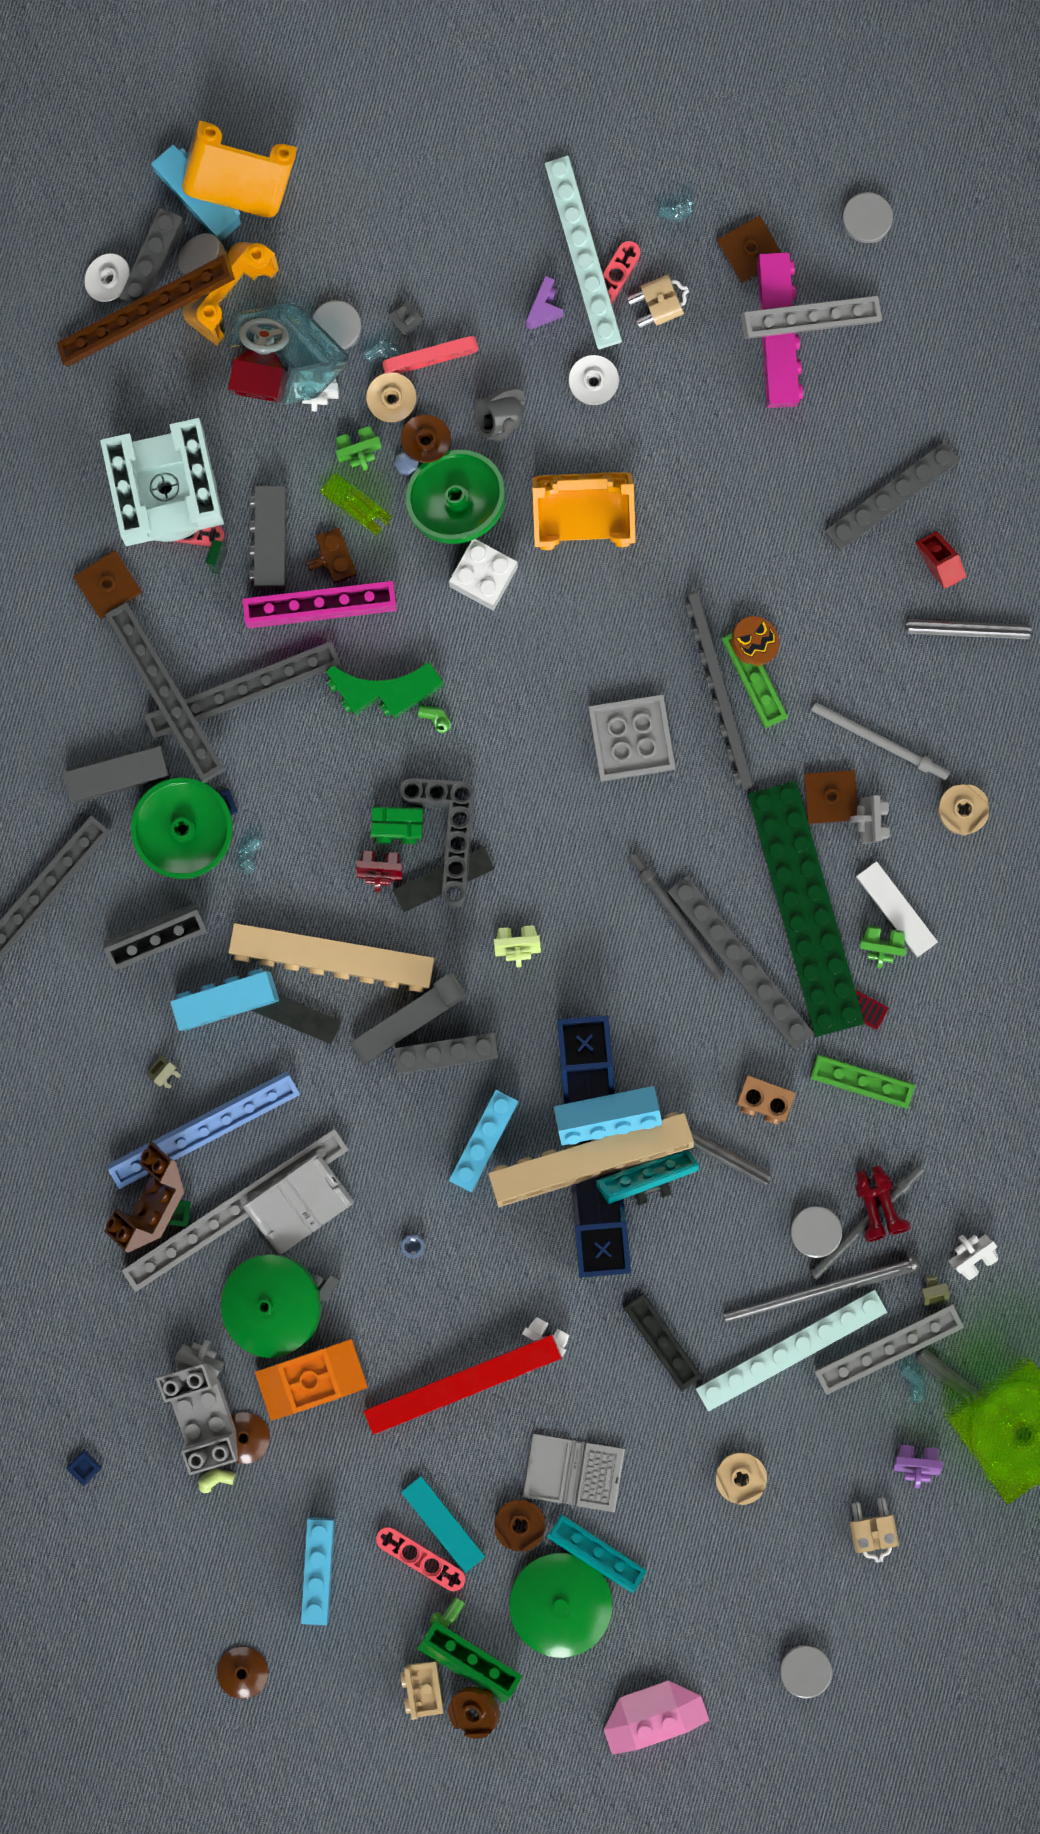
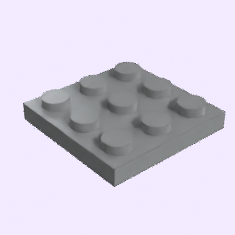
[588,695,675,782]

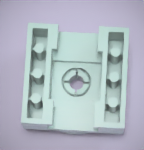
[100,418,224,546]

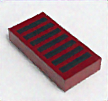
[855,990,889,1031]

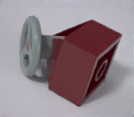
[228,318,289,403]

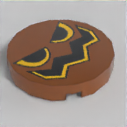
[731,616,779,666]

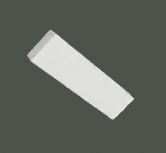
[856,861,938,958]

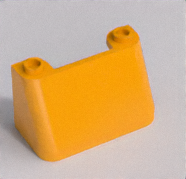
[182,120,297,218]
[182,242,279,346]
[532,472,635,550]

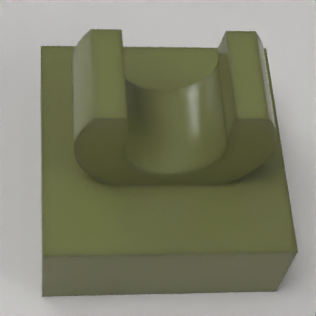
[146,1055,180,1089]
[922,1274,950,1307]

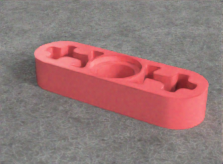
[603,241,640,304]

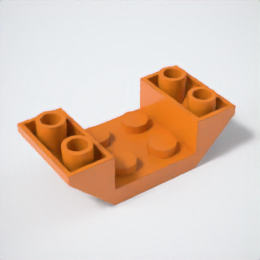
[255,1339,368,1421]

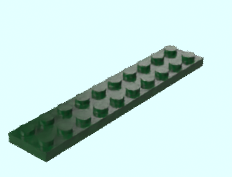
[747,781,864,1038]

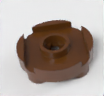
[495,1499,545,1551]
[448,1687,500,1739]

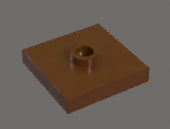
[717,216,782,284]
[73,550,143,620]
[804,770,858,825]

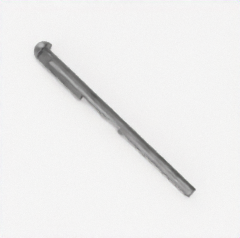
[724,1254,920,1323]

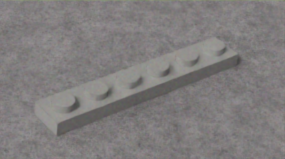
[740,296,882,339]
[814,1305,964,1395]

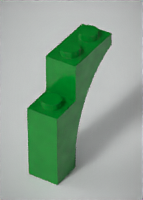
[325,662,444,720]

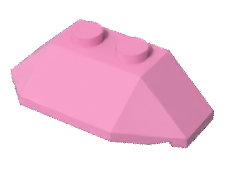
[604,1680,710,1755]

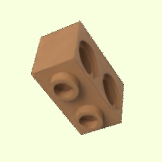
[736,1076,796,1125]

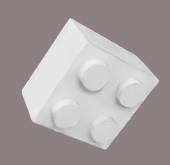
[449,539,518,611]

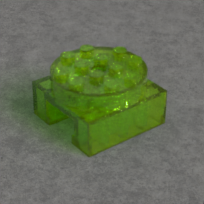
[942,1357,1040,1505]

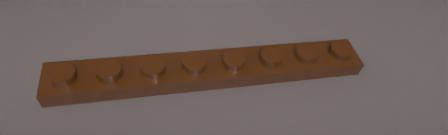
[57,254,235,367]

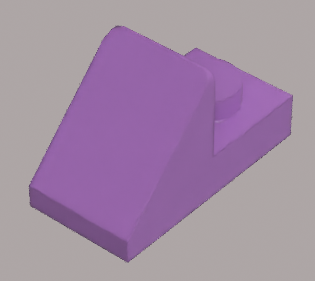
[526,276,564,329]

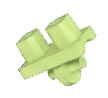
[494,925,541,968]

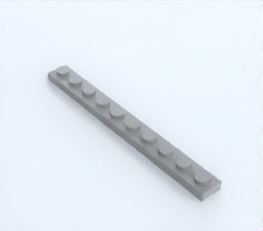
[122,1129,349,1292]

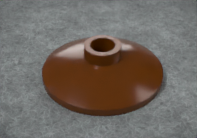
[401,415,451,463]
[232,1412,270,1464]
[217,1646,269,1699]

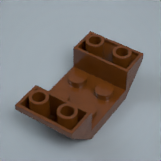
[104,1141,184,1252]

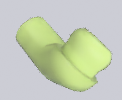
[198,1468,235,1493]

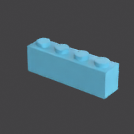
[151,144,241,242]
[170,968,279,1031]
[554,1086,662,1146]
[449,1090,519,1193]
[301,1517,335,1625]

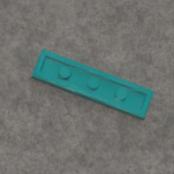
[596,1149,699,1204]
[401,1476,485,1573]
[547,1514,647,1594]

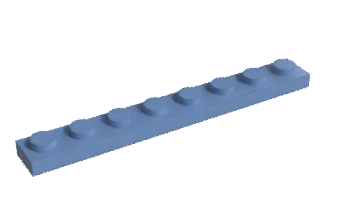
[106,1071,300,1189]

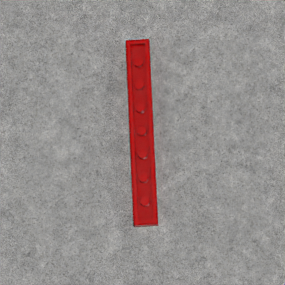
[363,1334,562,1435]

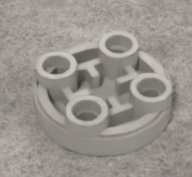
[842,192,893,243]
[177,233,227,275]
[311,300,361,351]
[790,1206,842,1258]
[780,1645,832,1698]

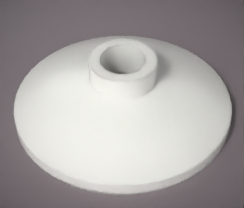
[85,254,130,302]
[569,355,619,405]

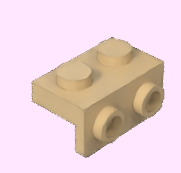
[401,1660,444,1720]

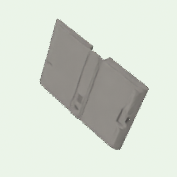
[242,1152,354,1255]
[523,1434,625,1512]

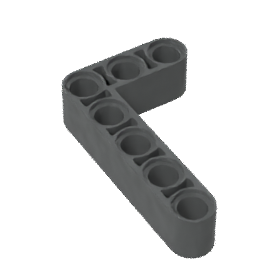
[400,778,475,908]
[350,972,467,1065]

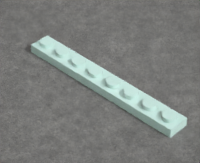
[545,156,622,350]
[696,1290,887,1412]

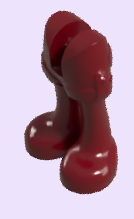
[855,1165,911,1242]

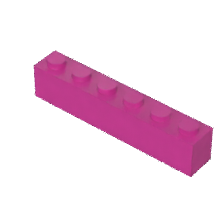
[756,253,803,408]
[242,581,397,629]

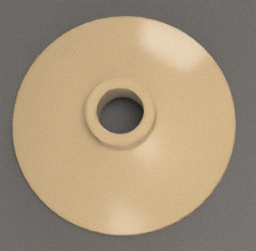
[366,372,416,422]

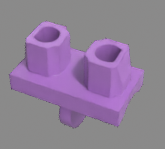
[893,1445,943,1489]

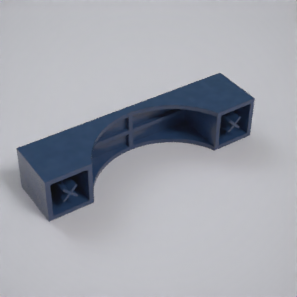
[557,1015,631,1278]

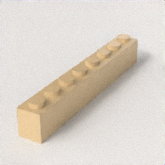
[229,923,435,993]
[488,1112,694,1208]

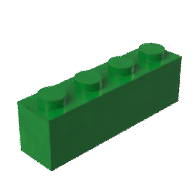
[417,1621,523,1703]

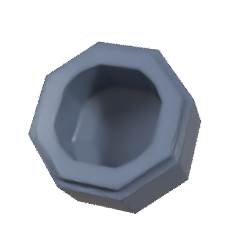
[394,451,419,477]
[401,1235,425,1258]

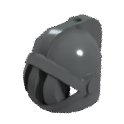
[474,386,525,441]

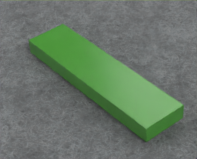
[721,633,788,729]
[810,1054,915,1109]

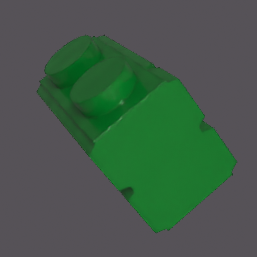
[371,806,424,845]

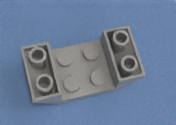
[156,1363,238,1475]

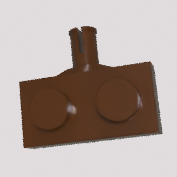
[306,527,357,584]

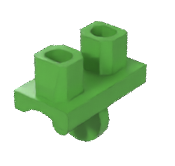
[336,426,382,471]
[860,925,906,969]

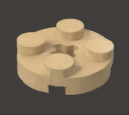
[938,784,989,836]
[715,1452,767,1505]

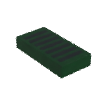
[206,540,227,575]

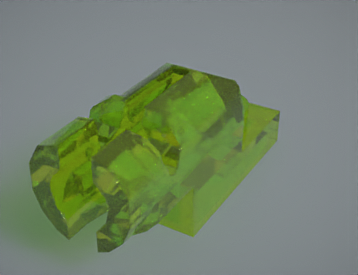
[320,473,393,536]

